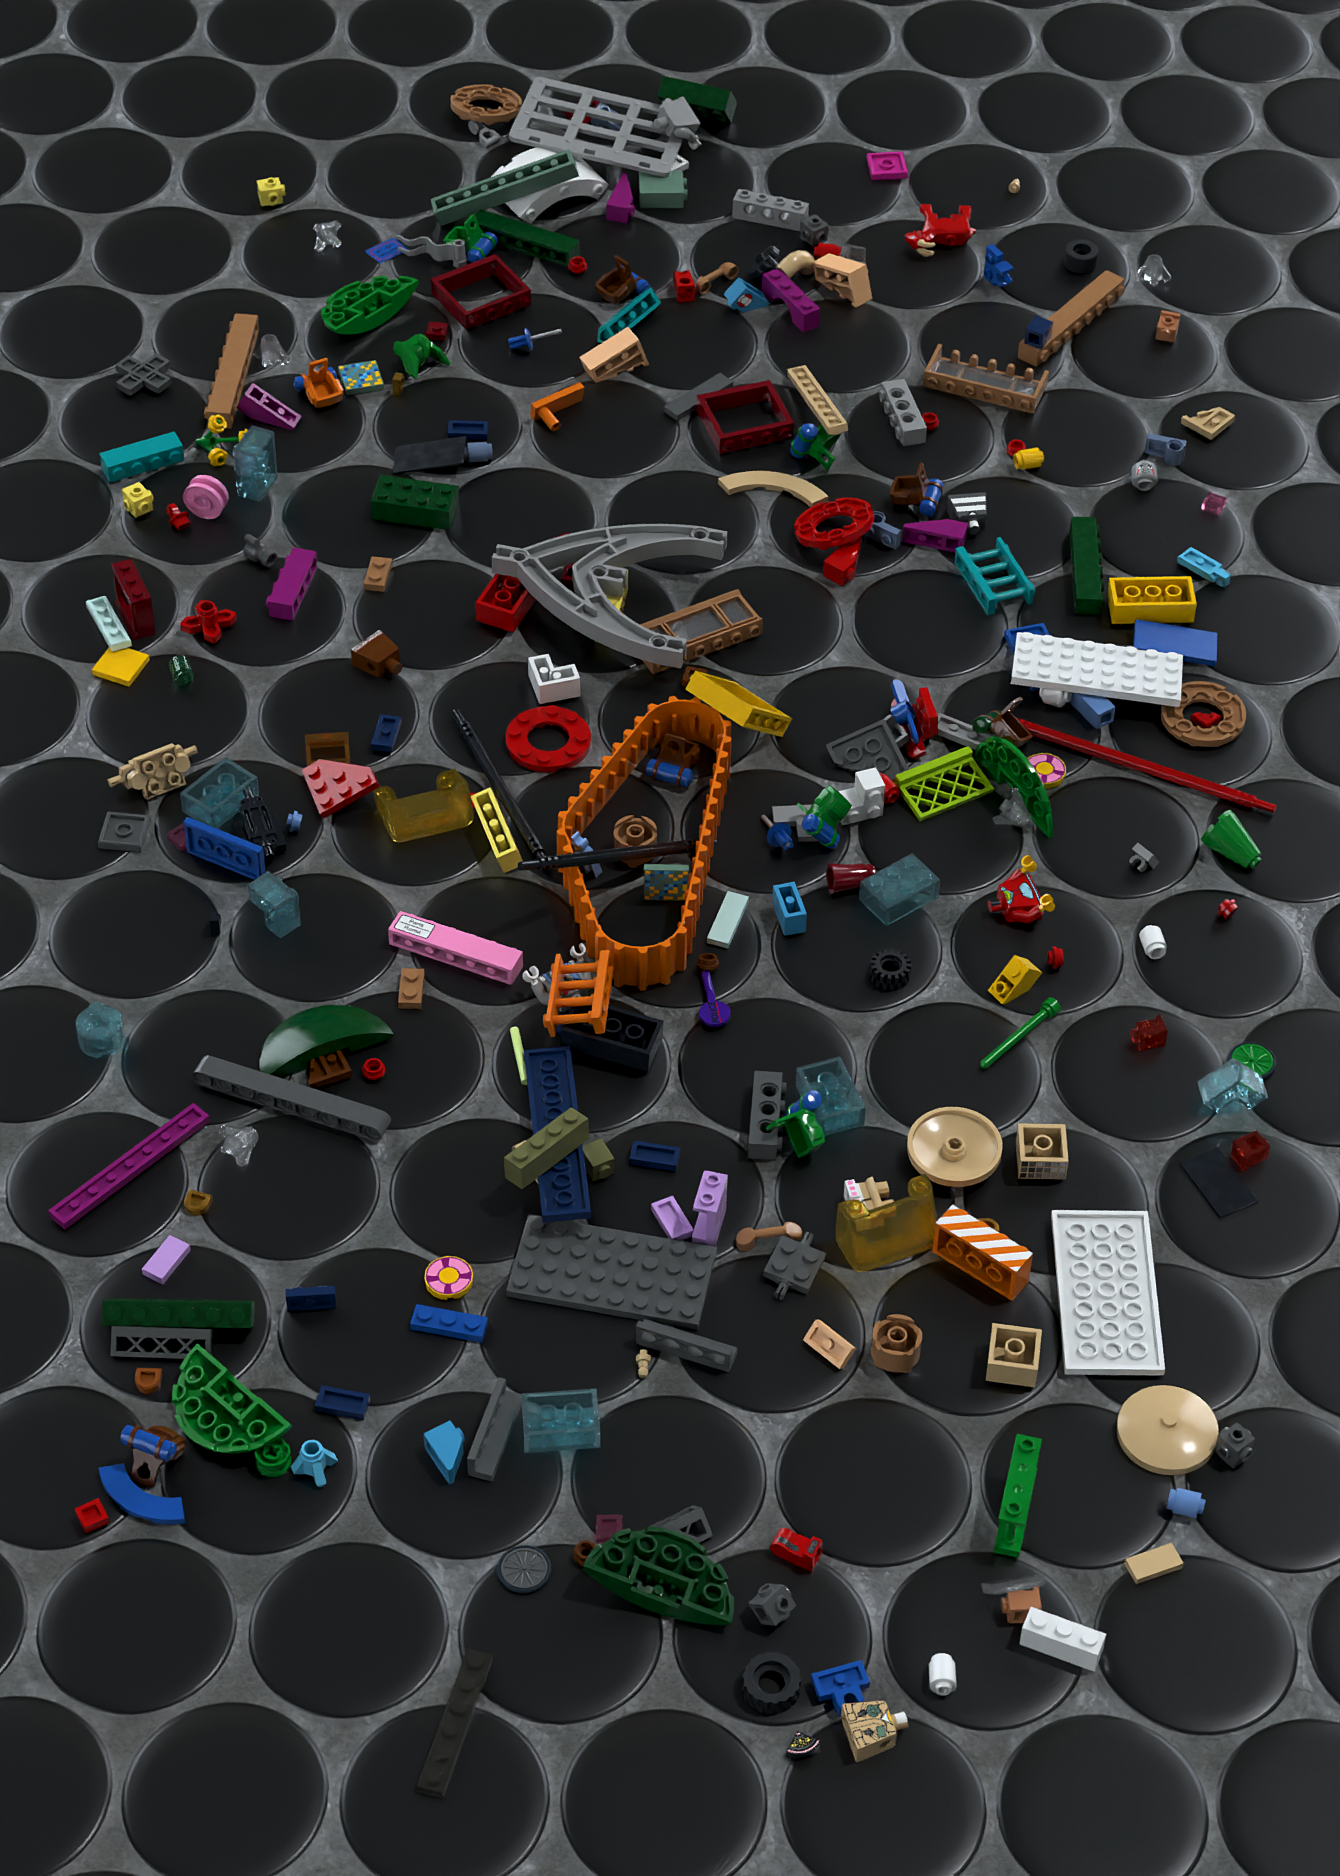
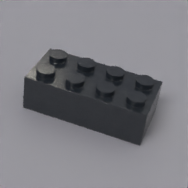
[560,996,664,1072]

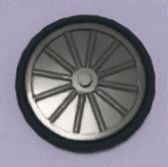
[497,1545,552,1593]

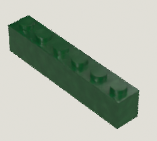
[470,209,579,267]
[1069,516,1105,615]
[102,1298,255,1328]

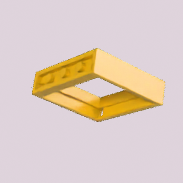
[685,671,792,737]

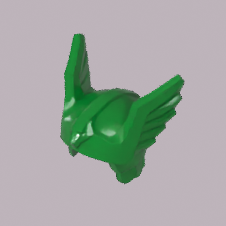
[393,334,451,379]

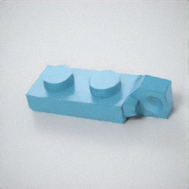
[1177,547,1231,588]

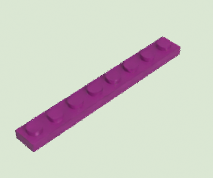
[48,1103,210,1229]

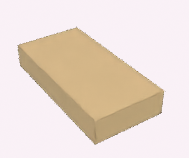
[1125,1543,1184,1584]

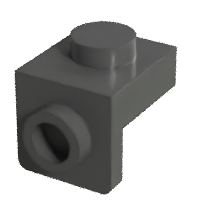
[884,714,911,748]

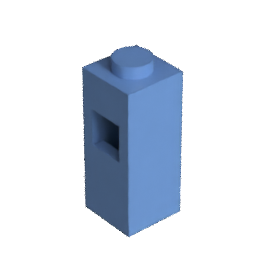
[1070,692,1115,729]

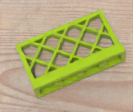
[894,746,994,822]

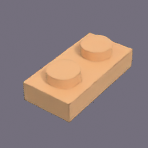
[803,1320,856,1369]

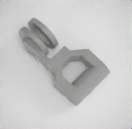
[468,120,501,147]

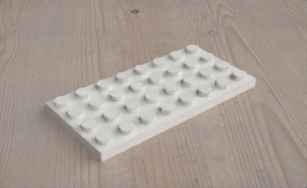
[1011,632,1183,707]
[1051,1210,1165,1375]

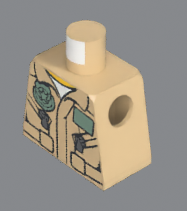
[841,1701,908,1762]

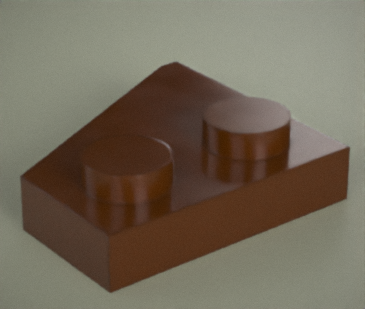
[308,1050,352,1089]

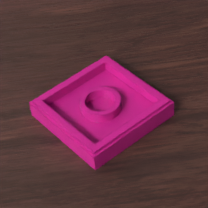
[866,151,908,181]

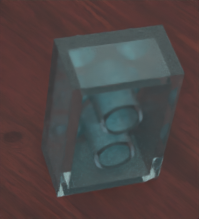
[233,425,278,502]
[180,757,259,829]
[859,853,940,926]
[795,1056,866,1136]
[521,1389,600,1453]

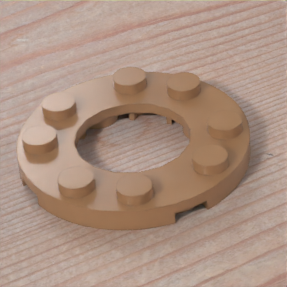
[450,85,522,125]
[1160,681,1246,747]

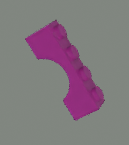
[762,268,820,333]

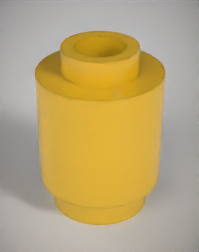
[1013,447,1044,470]

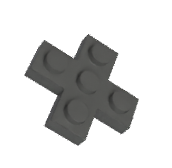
[115,353,172,396]

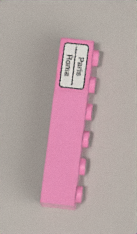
[388,911,523,985]

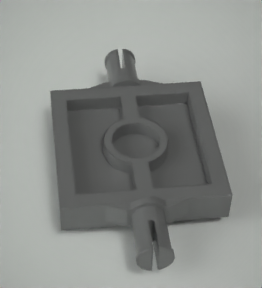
[763,1232,826,1300]

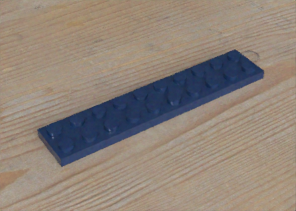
[524,1046,591,1223]

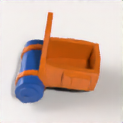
[294,358,344,408]

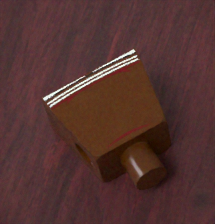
[351,630,403,677]

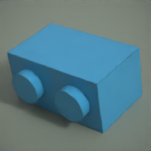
[772,882,807,936]

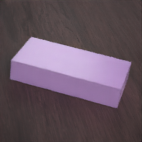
[651,1196,694,1241]
[142,1235,191,1284]

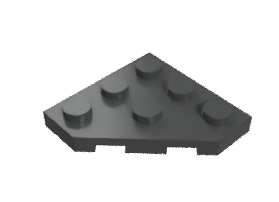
[826,719,909,782]

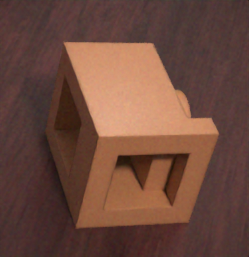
[1155,310,1180,342]
[1001,1586,1042,1624]

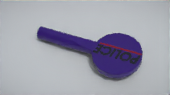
[699,970,731,1027]

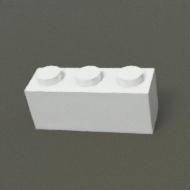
[1020,1607,1106,1672]

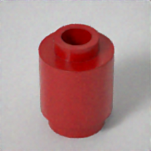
[814,243,841,260]
[879,773,900,804]

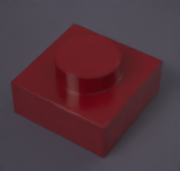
[426,322,448,341]

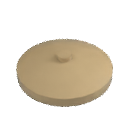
[907,1107,1002,1187]
[1117,1385,1219,1475]

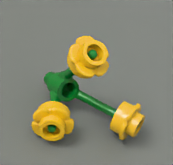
[196,415,253,467]

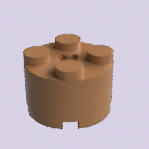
[613,815,657,868]
[871,1314,922,1373]

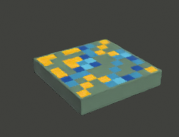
[338,360,384,395]
[644,864,689,901]

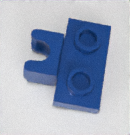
[983,244,1014,287]
[811,1660,870,1717]

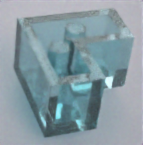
[248,871,301,939]
[1197,1058,1268,1112]

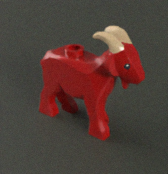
[905,204,976,257]

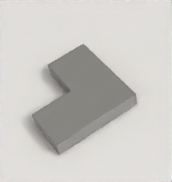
[772,805,818,842]

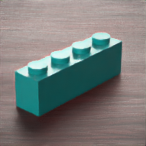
[99,431,185,482]

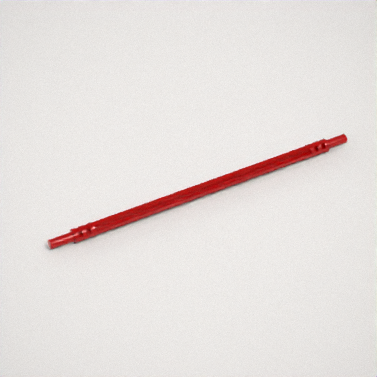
[1016,717,1277,813]

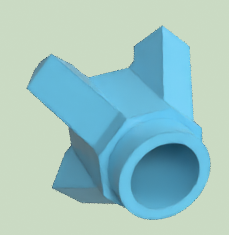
[291,1440,338,1487]

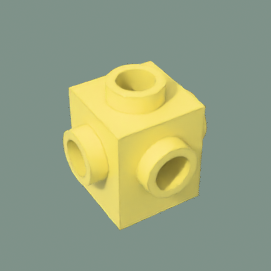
[257,177,285,206]
[122,482,154,518]

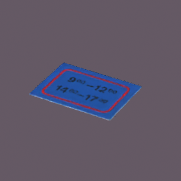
[365,238,408,263]

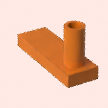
[530,382,584,431]

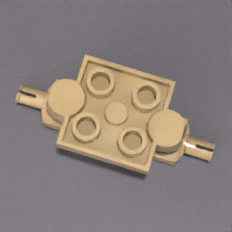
[107,743,198,800]

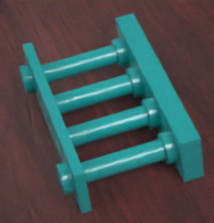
[954,537,1035,615]

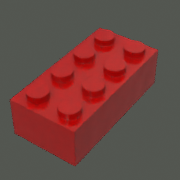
[475,574,536,632]

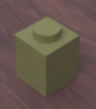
[583,1138,614,1181]

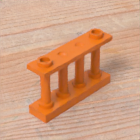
[543,950,614,1037]

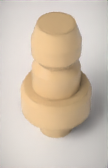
[1009,179,1020,193]
[636,1349,651,1378]

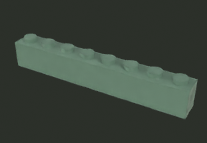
[431,149,579,226]

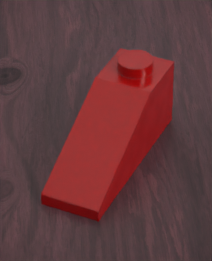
[823,536,862,586]

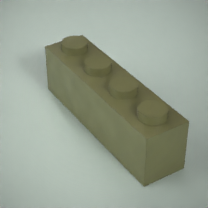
[504,1107,589,1189]

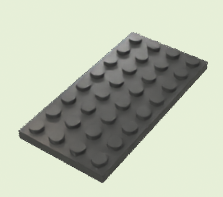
[506,1214,717,1330]

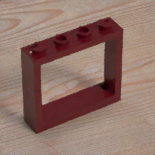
[431,254,531,330]
[696,380,794,454]

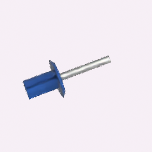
[508,328,562,351]
[761,815,794,851]

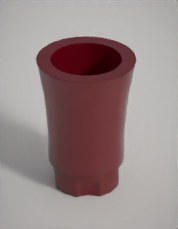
[826,863,876,894]

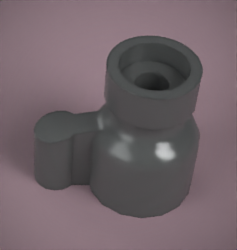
[243,534,277,567]

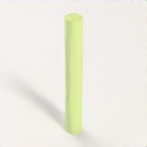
[510,1027,527,1085]

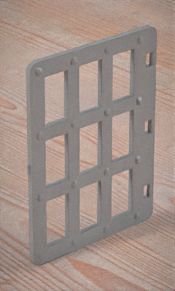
[509,77,684,177]

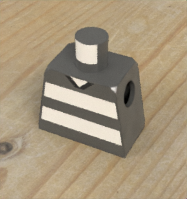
[947,492,987,535]

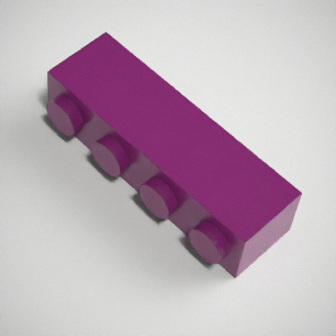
[266,547,318,621]

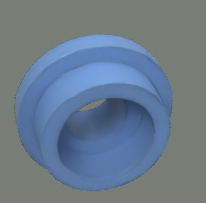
[286,810,302,832]

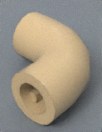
[776,251,815,279]

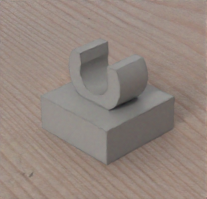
[1129,843,1159,873]

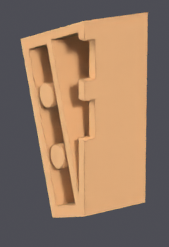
[812,254,872,307]
[580,327,649,383]

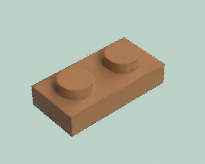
[364,556,392,592]
[398,968,425,1009]

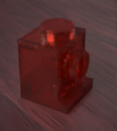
[1130,1014,1168,1051]
[1230,1130,1270,1172]

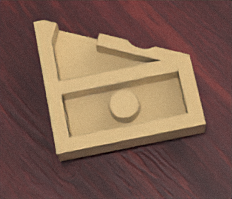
[1181,407,1235,440]

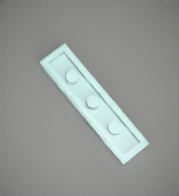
[86,596,132,652]

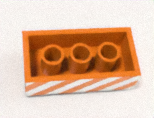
[932,1205,1033,1301]

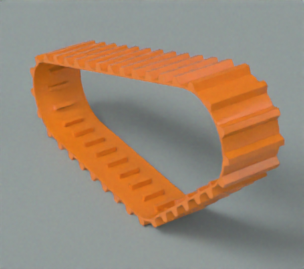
[557,696,732,991]

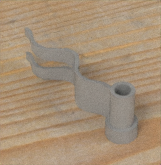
[397,235,468,268]

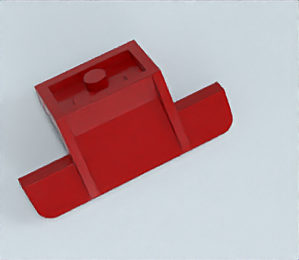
[891,687,938,760]

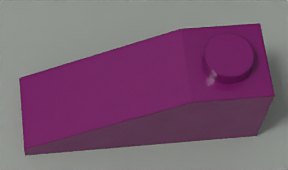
[606,173,635,224]
[236,383,302,430]
[902,519,968,552]

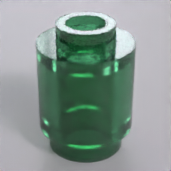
[168,655,194,686]

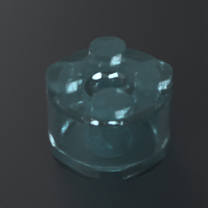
[75,1002,125,1058]

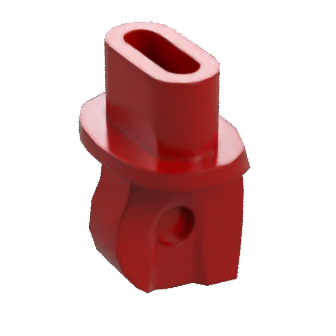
[166,503,191,530]

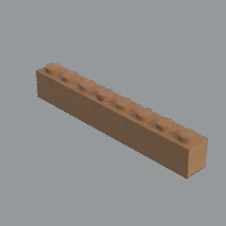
[1018,270,1125,367]
[204,314,259,429]

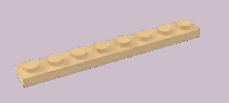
[787,365,848,435]

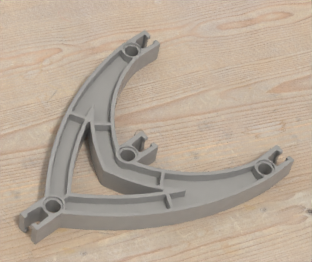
[492,524,728,668]

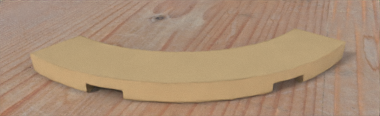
[718,471,829,507]

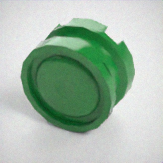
[255,1437,292,1477]

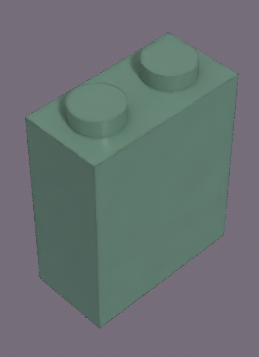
[639,171,687,208]

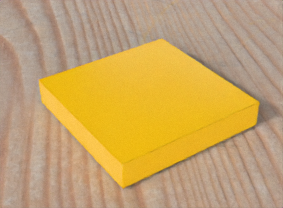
[92,648,150,687]

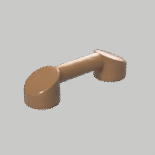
[696,262,739,295]
[736,1222,802,1251]

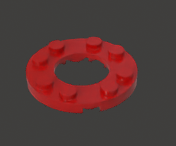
[794,498,874,550]
[506,705,591,773]

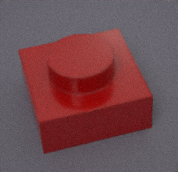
[75,1498,110,1533]

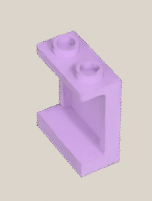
[692,1171,728,1247]

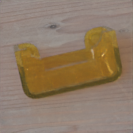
[372,769,474,842]
[835,1174,937,1272]

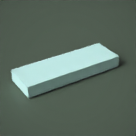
[707,891,749,949]

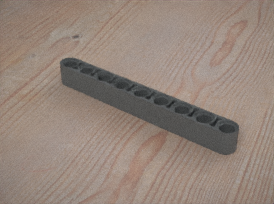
[192,1055,391,1141]

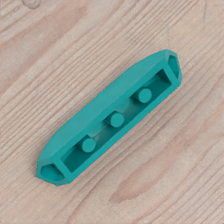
[597,287,661,343]

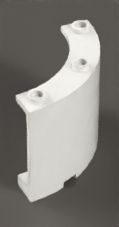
[491,147,608,224]

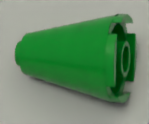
[1201,810,1262,869]

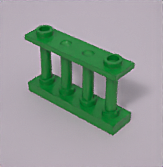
[994,1434,1042,1558]

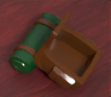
[972,697,1033,749]

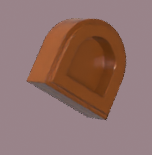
[135,1368,162,1394]

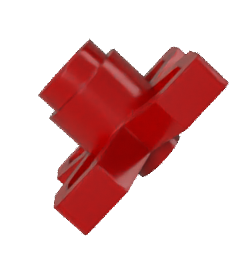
[180,600,237,644]

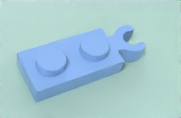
[571,831,602,878]

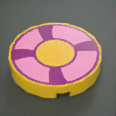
[1027,753,1066,789]
[424,1256,473,1300]

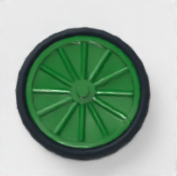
[1228,1042,1277,1081]

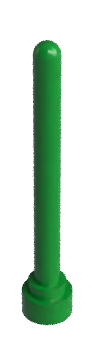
[980,997,1061,1069]

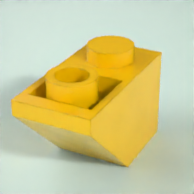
[988,955,1042,1005]

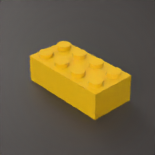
[1107,576,1197,624]

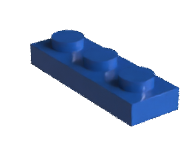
[410,1304,488,1343]

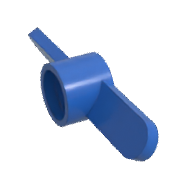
[891,679,919,744]

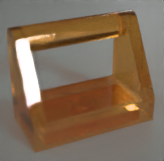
[305,732,350,766]

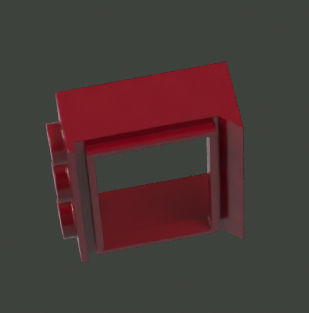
[111,559,156,640]

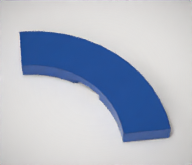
[99,1463,185,1525]

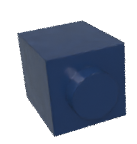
[1024,316,1053,349]

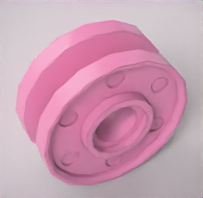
[183,475,229,519]

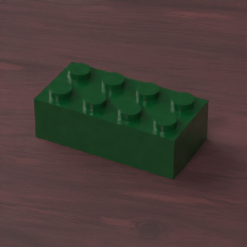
[657,76,737,124]
[371,475,459,530]

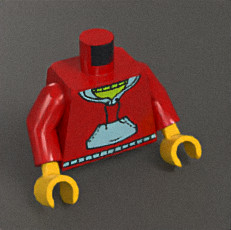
[988,855,1055,924]

